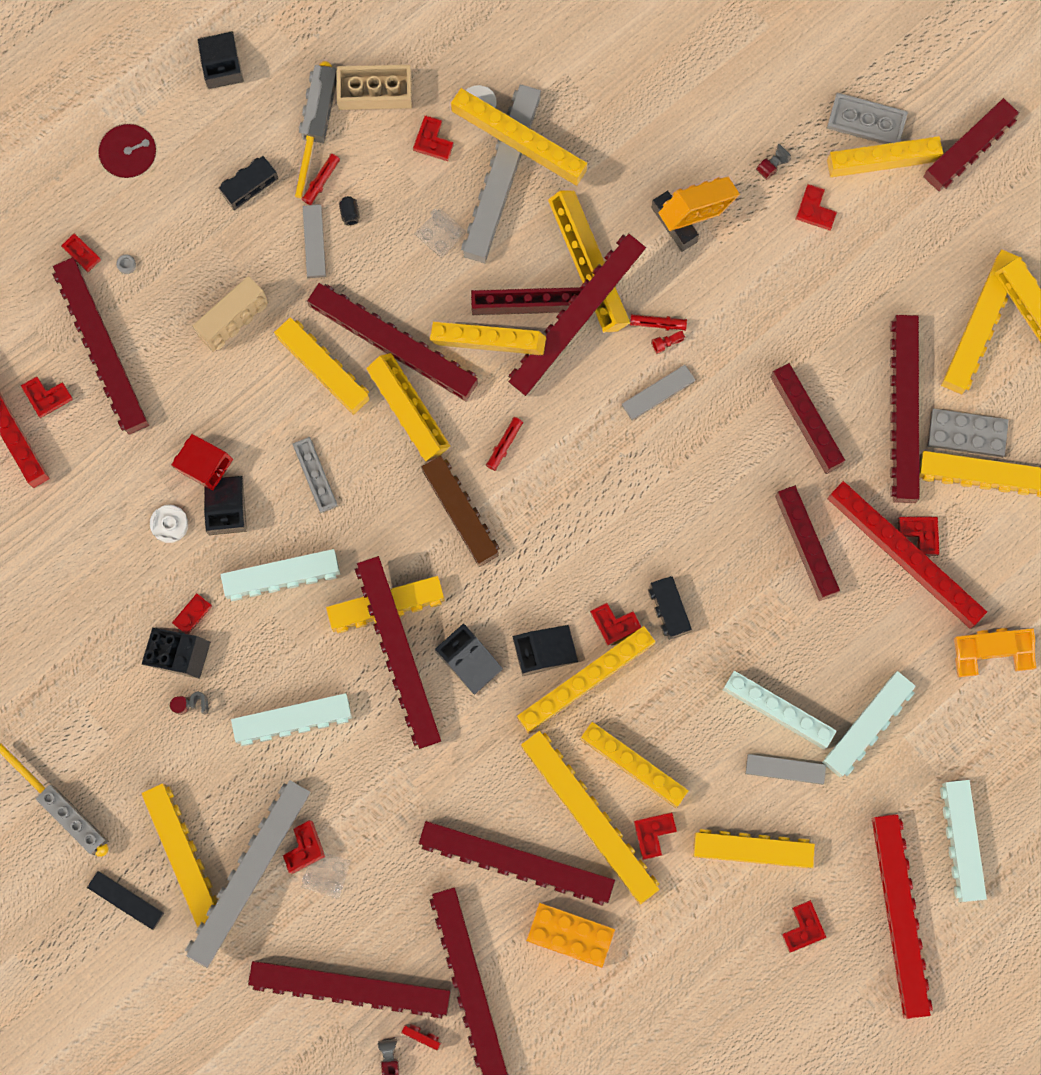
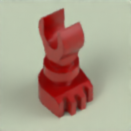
[651,331,686,355]

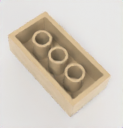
[337,65,412,110]
[192,275,268,352]

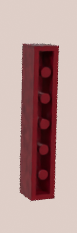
[923,98,1019,192]
[471,287,582,315]
[770,363,846,474]
[775,485,840,601]

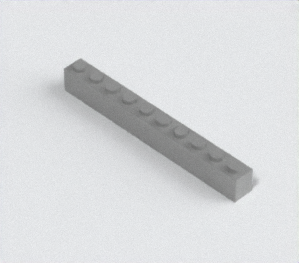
[461,84,541,264]
[185,780,310,969]

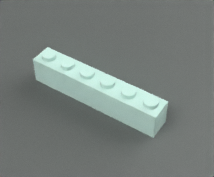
[221,549,340,601]
[723,671,836,750]
[822,671,916,777]
[231,693,352,746]
[940,780,987,902]

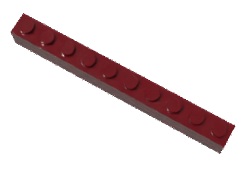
[508,233,647,396]
[52,257,150,435]
[307,283,478,402]
[890,315,920,503]
[355,556,442,749]
[418,821,615,906]
[429,887,508,1075]
[248,961,451,1019]

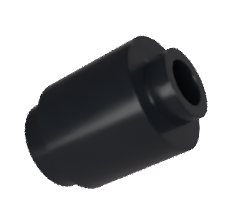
[339,196,360,226]

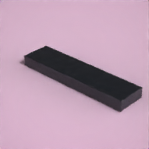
[87,871,164,930]

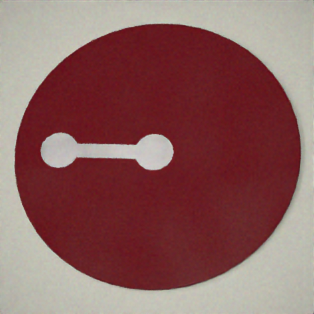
[98,124,156,178]

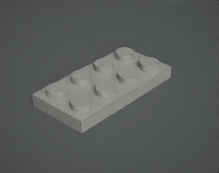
[827,93,908,144]
[928,409,1009,458]

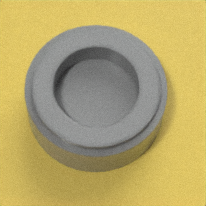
[116,254,136,274]

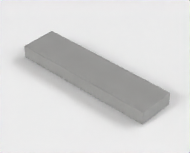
[303,205,326,278]
[622,365,695,420]
[292,437,338,514]
[745,754,826,785]

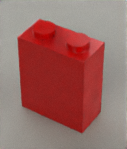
[171,434,233,491]

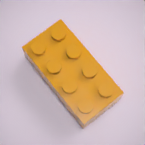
[658,176,740,231]
[526,903,615,968]

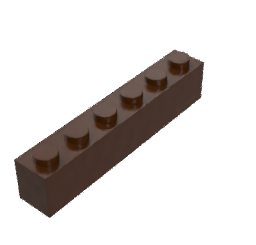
[421,456,500,567]

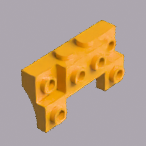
[954,628,1037,678]

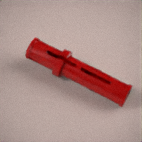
[302,153,340,205]
[630,314,687,331]
[486,417,524,471]

